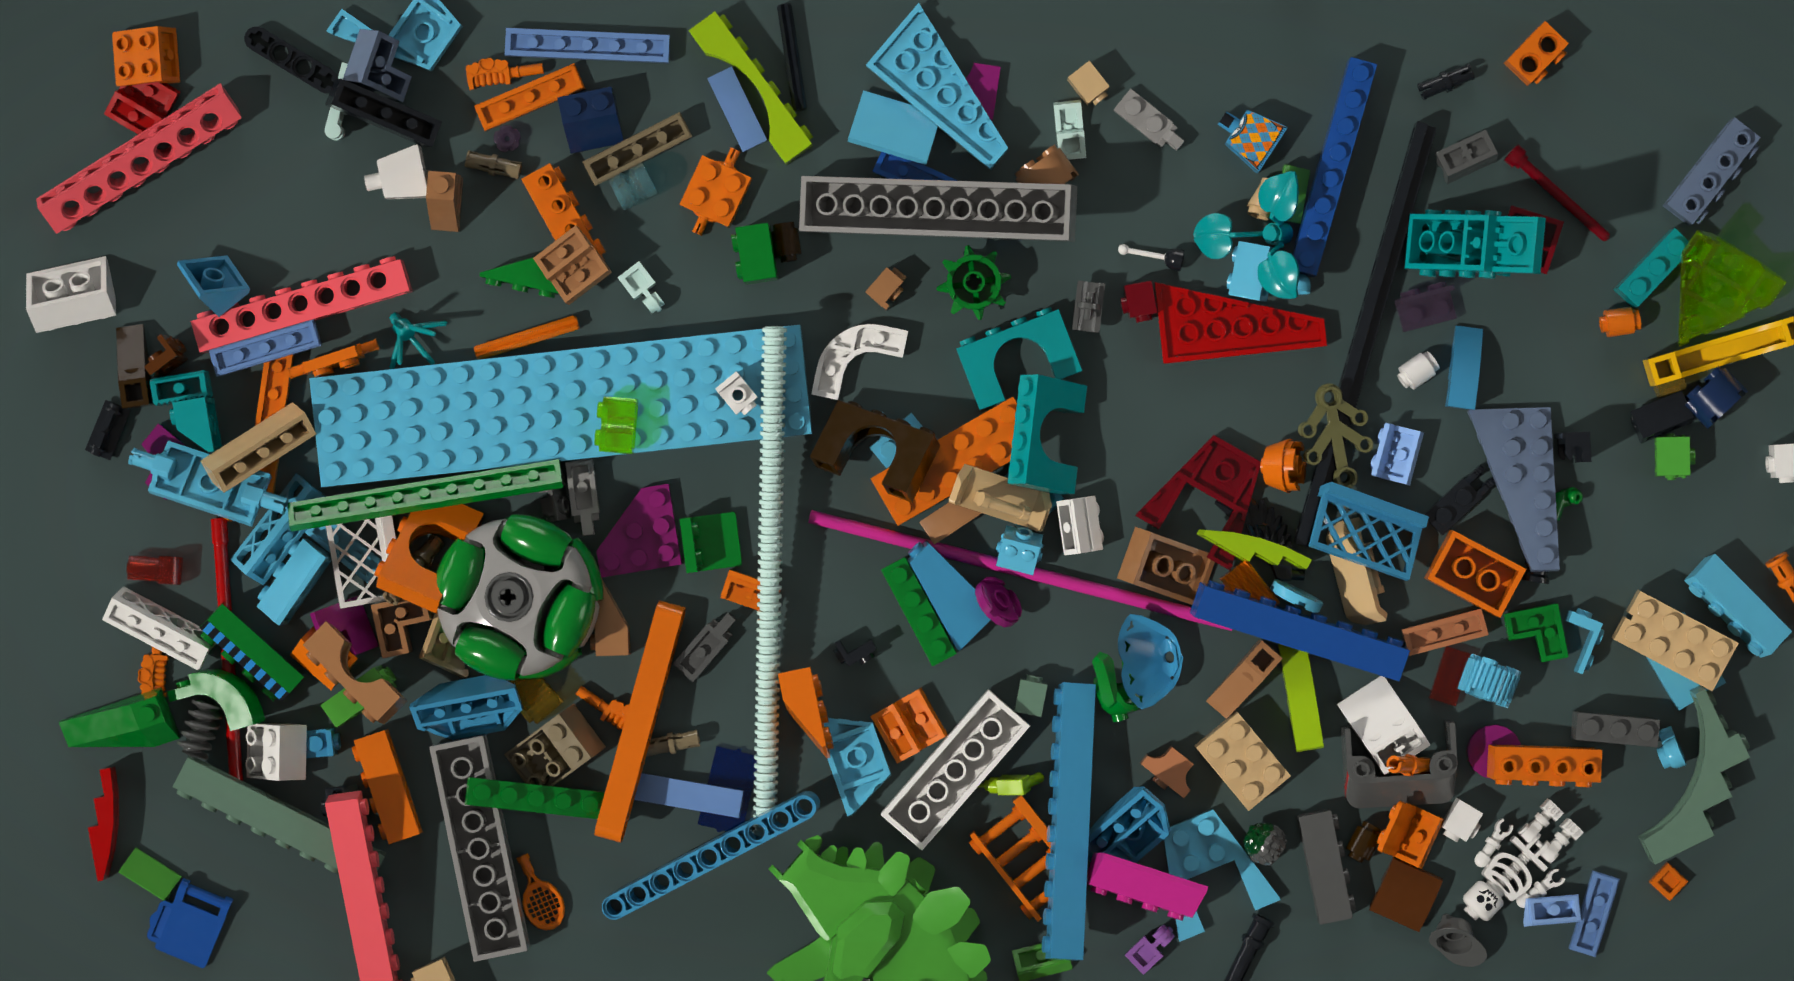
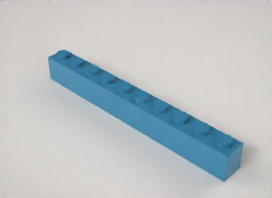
[1042,682,1096,961]

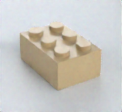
[1194,711,1291,811]

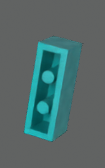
[1613,228,1695,308]

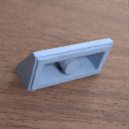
[1523,894,1581,927]

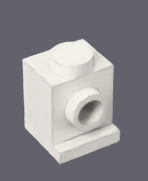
[715,371,758,415]

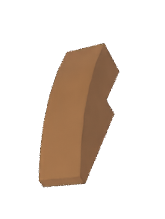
[919,502,982,545]

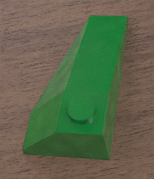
[59,688,181,747]

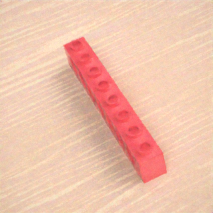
[36,83,242,234]
[190,256,413,353]

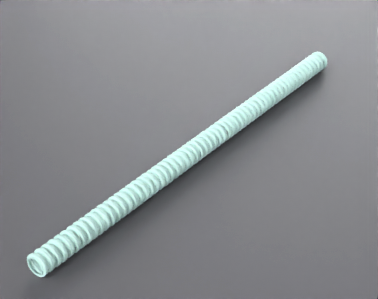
[753,326,787,837]

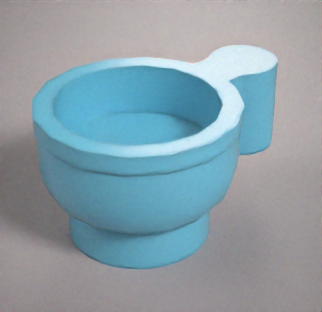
[1656,726,1687,769]

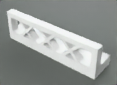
[102,586,217,671]

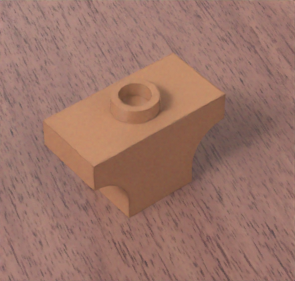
[1140,746,1194,798]

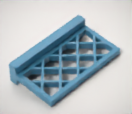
[1309,482,1429,581]

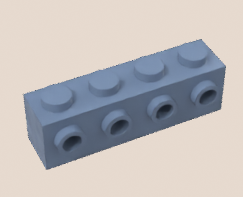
[1663,117,1761,226]

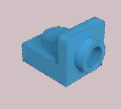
[306,728,341,758]

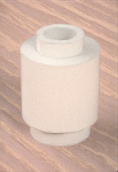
[1397,351,1440,390]

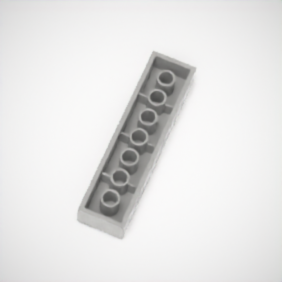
[429,734,531,962]

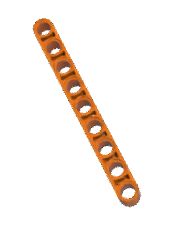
[594,600,686,843]

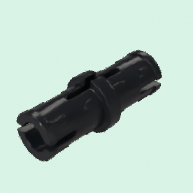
[1417,63,1475,100]

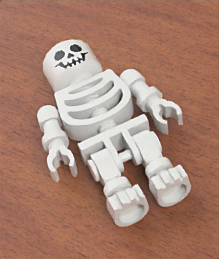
[1463,798,1584,921]

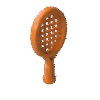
[516,853,565,931]

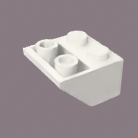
[246,723,307,781]

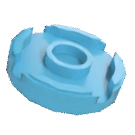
[1270,579,1323,613]

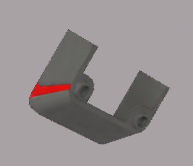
[1341,720,1458,808]

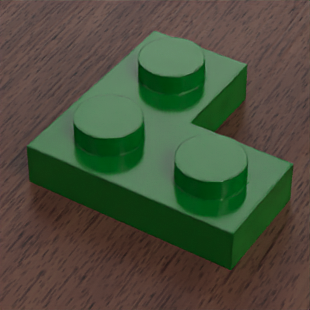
[1503,603,1569,662]

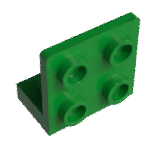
[680,512,742,573]

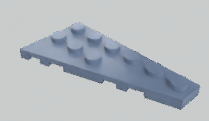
[1467,407,1560,572]

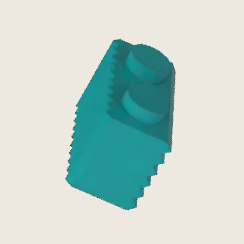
[150,370,213,407]

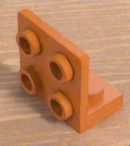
[112,26,180,87]

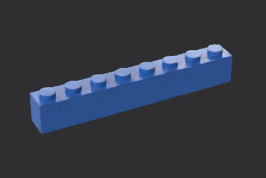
[1292,57,1377,278]
[1190,580,1410,681]

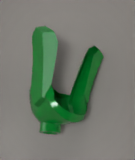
[1092,641,1142,722]

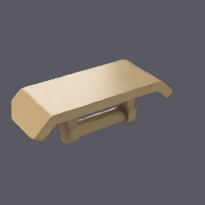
[949,464,1052,532]
[1326,517,1388,625]

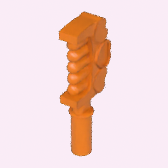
[466,58,544,90]
[138,646,169,697]
[576,685,629,730]

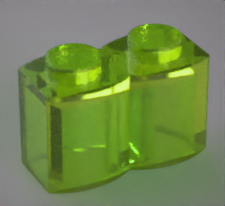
[594,396,638,455]

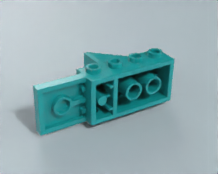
[1405,210,1546,279]

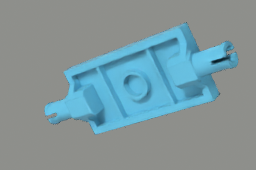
[128,441,289,527]

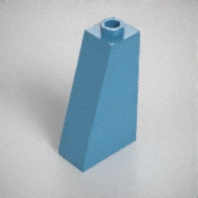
[907,540,990,651]

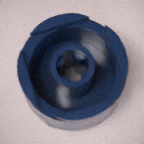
[1685,366,1748,429]

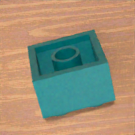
[169,397,223,452]

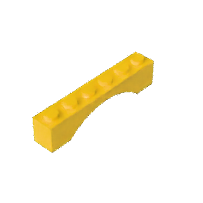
[1642,316,1794,387]

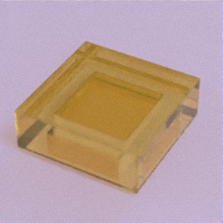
[1654,378,1687,398]

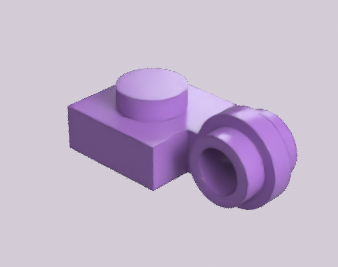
[1125,924,1175,975]

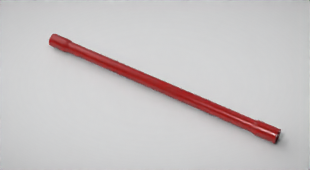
[210,518,243,781]

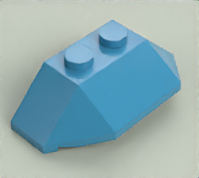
[409,675,523,740]
[1088,787,1171,863]

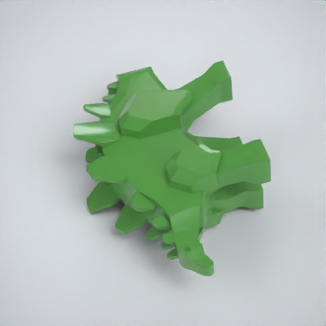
[767,835,991,981]

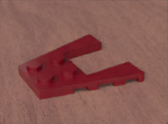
[1135,435,1261,571]

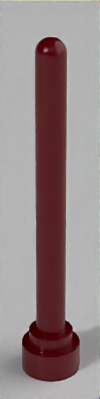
[1504,144,1610,241]

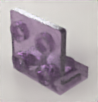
[1395,281,1457,332]

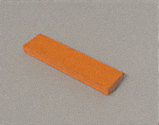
[474,63,586,132]

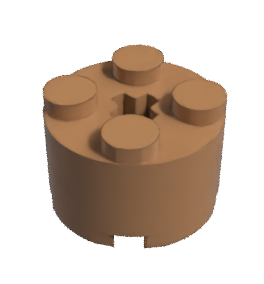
[1015,144,1079,184]

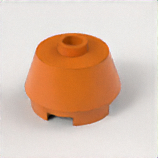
[1260,439,1306,493]

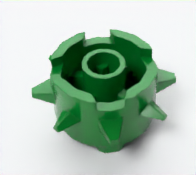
[936,245,1011,320]

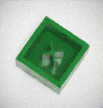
[731,223,778,285]

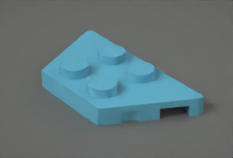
[824,718,891,817]

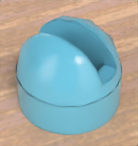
[1298,273,1311,295]

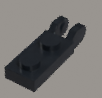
[1424,464,1495,535]

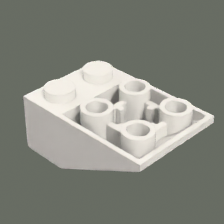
[1337,676,1430,775]

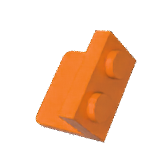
[1377,800,1444,869]

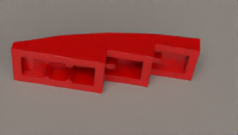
[88,766,119,881]

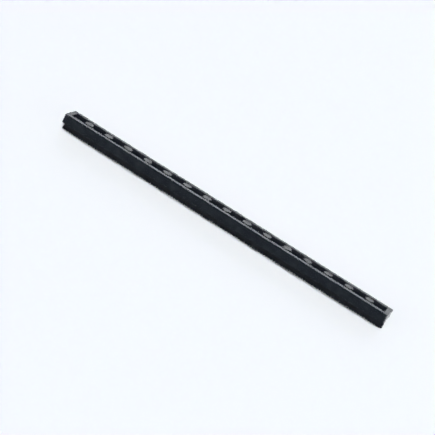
[1293,121,1436,549]

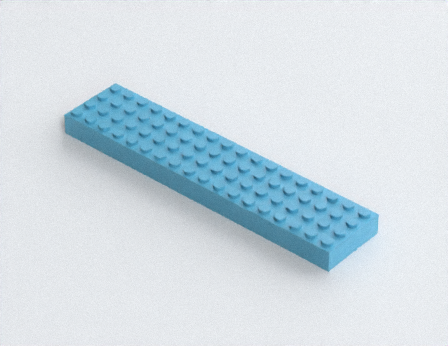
[309,325,813,487]

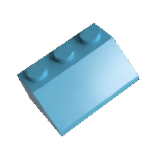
[257,538,331,626]

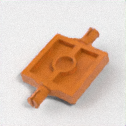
[679,147,753,236]
[287,339,380,379]

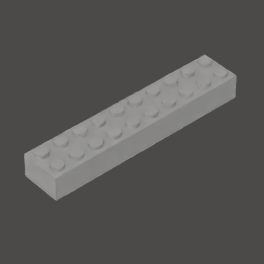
[799,176,1077,242]

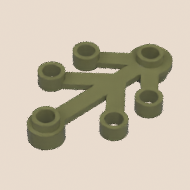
[1298,383,1373,488]

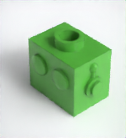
[1654,433,1695,480]

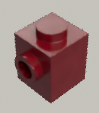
[1120,280,1157,323]

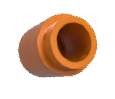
[1599,307,1641,337]

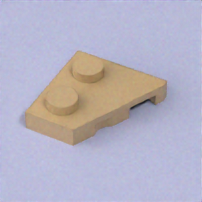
[419,612,469,678]

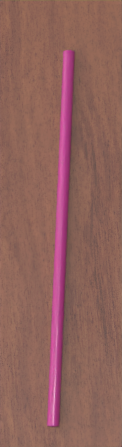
[808,510,1232,631]

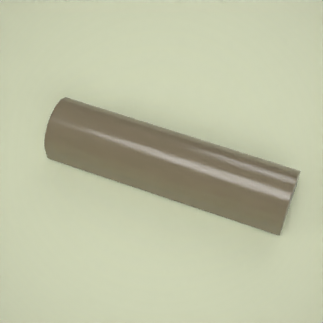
[582,111,692,186]

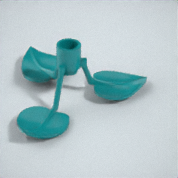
[1193,171,1299,299]

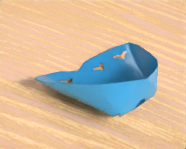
[1118,614,1183,709]

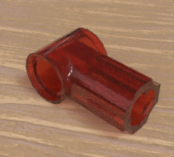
[127,556,183,585]

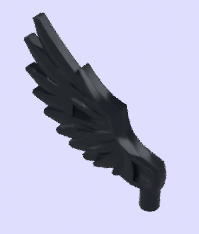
[1214,497,1305,581]

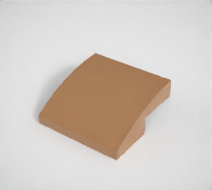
[533,225,612,305]

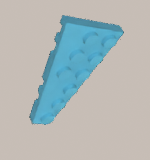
[866,3,1009,170]

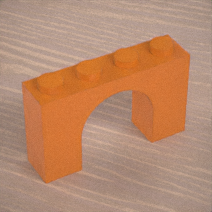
[374,504,484,614]

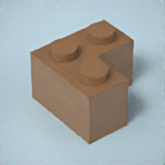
[371,599,434,659]

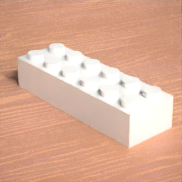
[881,689,1030,850]

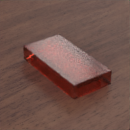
[1429,646,1471,706]

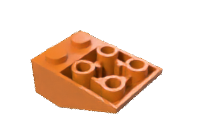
[778,667,834,758]

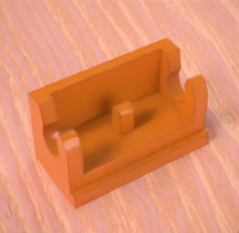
[720,569,781,610]

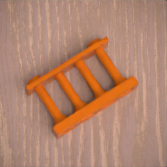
[969,795,1051,922]

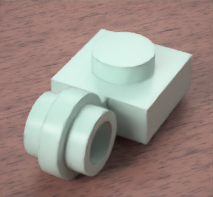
[617,261,665,314]

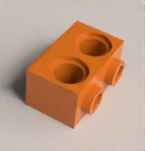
[1504,21,1569,86]

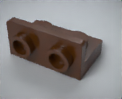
[144,334,188,378]

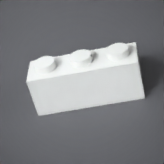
[26,256,116,333]

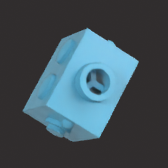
[996,525,1044,575]

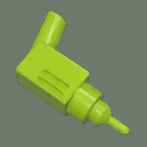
[978,772,1044,795]

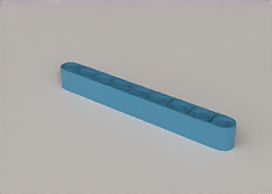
[602,791,820,920]

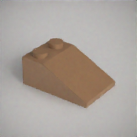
[1117,527,1215,605]

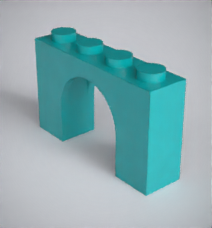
[956,307,1082,411]
[1008,374,1087,494]

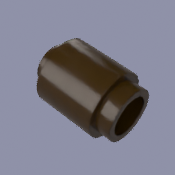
[771,222,802,263]
[1345,821,1382,863]

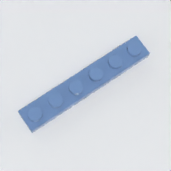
[505,28,670,63]

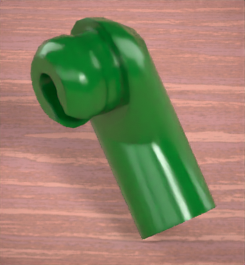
[1555,487,1583,521]

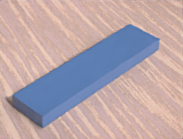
[209,319,322,377]
[634,773,744,818]

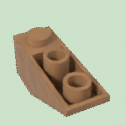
[590,578,631,656]
[1206,639,1283,719]

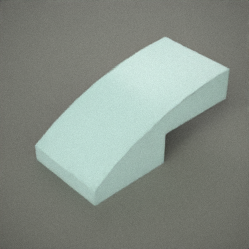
[1053,100,1086,160]

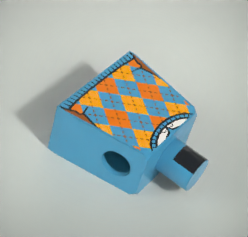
[1218,110,1287,173]

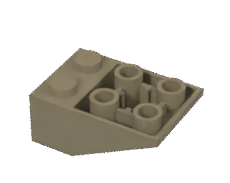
[504,703,606,787]

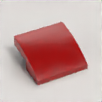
[104,82,181,134]

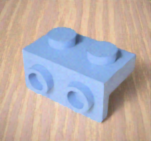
[1371,422,1424,486]

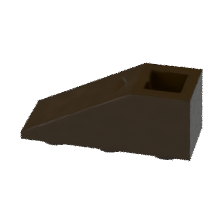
[116,324,155,409]

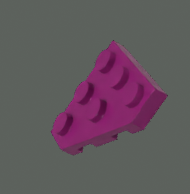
[597,484,682,578]

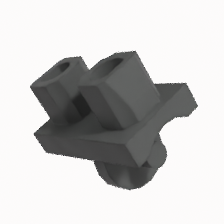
[1072,280,1105,333]

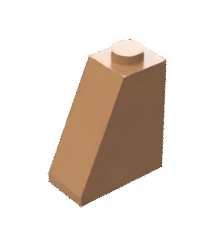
[426,171,463,232]

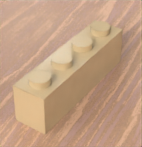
[201,402,316,493]

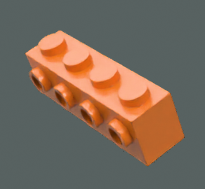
[521,163,606,261]
[352,729,423,844]
[1487,744,1602,787]

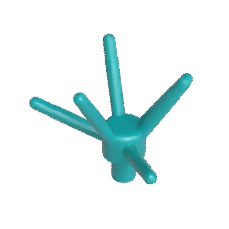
[389,312,447,369]

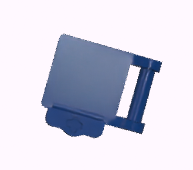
[147,878,234,968]

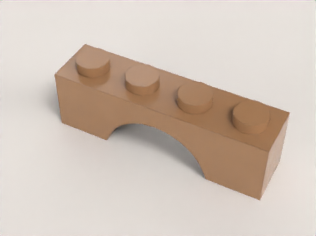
[303,621,407,724]

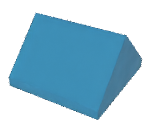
[177,255,250,317]

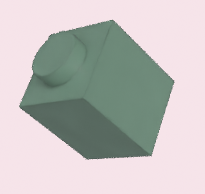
[1014,674,1048,717]

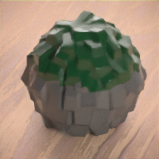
[1243,822,1288,866]

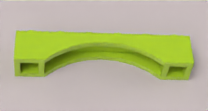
[688,11,813,165]

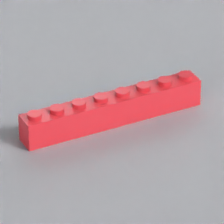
[325,790,403,981]

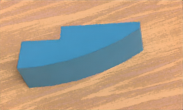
[1445,325,1483,410]

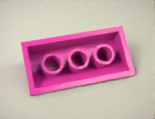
[1087,852,1208,921]

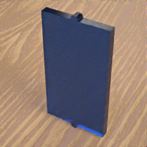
[698,746,757,832]

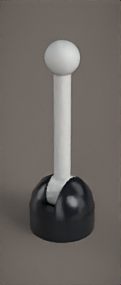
[1118,244,1185,271]

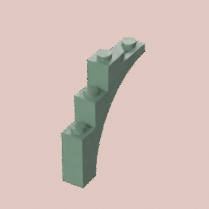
[1638,686,1750,865]

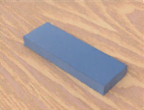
[707,66,767,153]
[1568,870,1620,957]

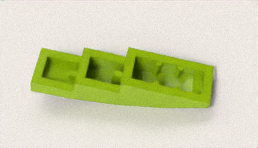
[1197,529,1312,569]
[1278,644,1324,752]

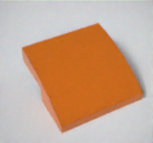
[870,688,948,764]

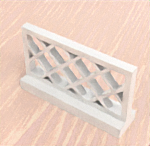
[326,515,396,609]

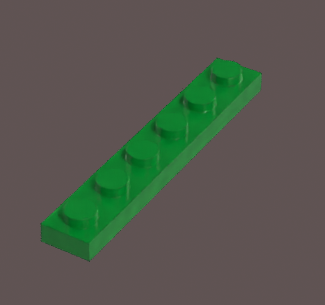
[465,777,605,819]

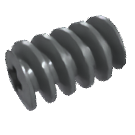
[177,699,223,760]

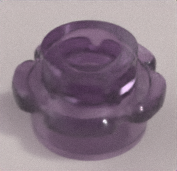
[494,125,521,152]

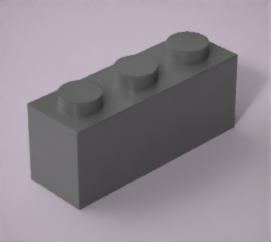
[1570,711,1660,747]

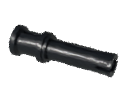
[1224,913,1275,981]

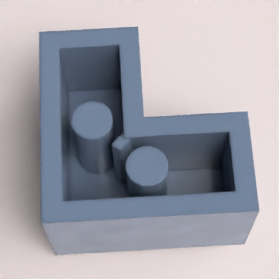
[343,29,412,102]

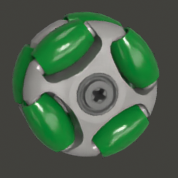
[436,514,604,680]

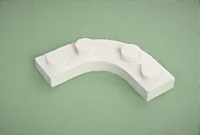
[811,324,908,400]

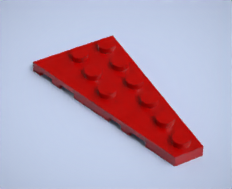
[1154,282,1327,364]

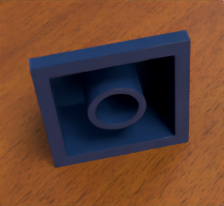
[557,87,624,154]

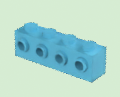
[1684,554,1792,658]

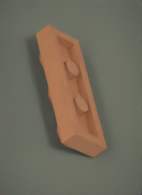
[1401,608,1489,656]

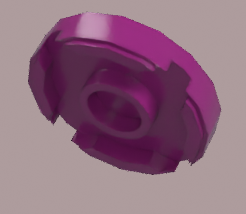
[975,577,1022,627]
[1466,724,1521,779]

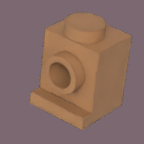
[865,267,907,311]

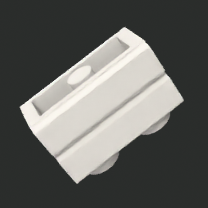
[1056,496,1104,555]

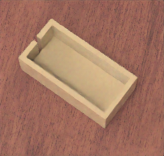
[1612,589,1739,692]

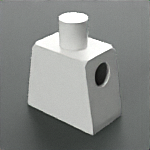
[364,144,428,200]

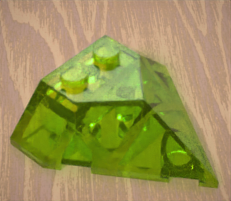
[1678,230,1787,346]

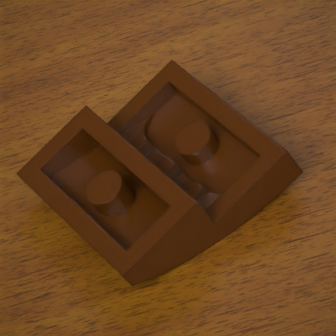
[1369,856,1443,932]

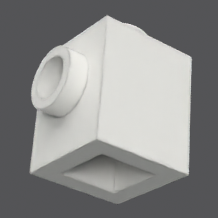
[1765,444,1794,483]
[1441,798,1483,842]

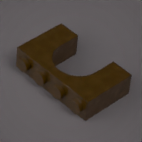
[810,400,940,503]

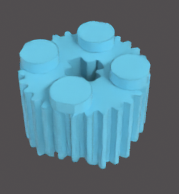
[1457,654,1521,708]

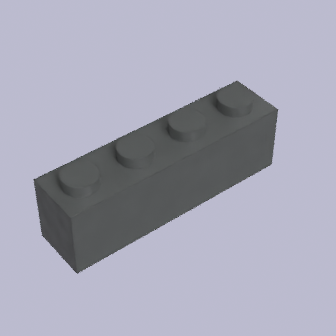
[1297,809,1356,925]

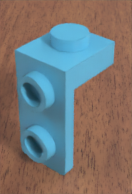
[1564,608,1604,674]

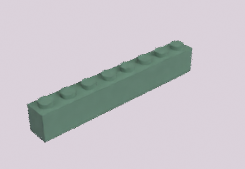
[173,755,386,874]

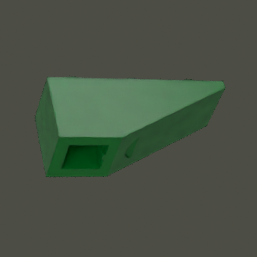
[479,257,559,298]

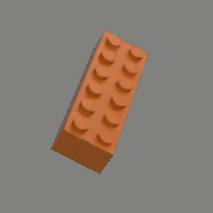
[870,397,1017,526]

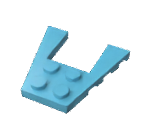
[326,0,463,71]
[1164,809,1281,942]

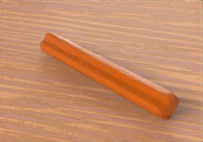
[474,315,580,360]

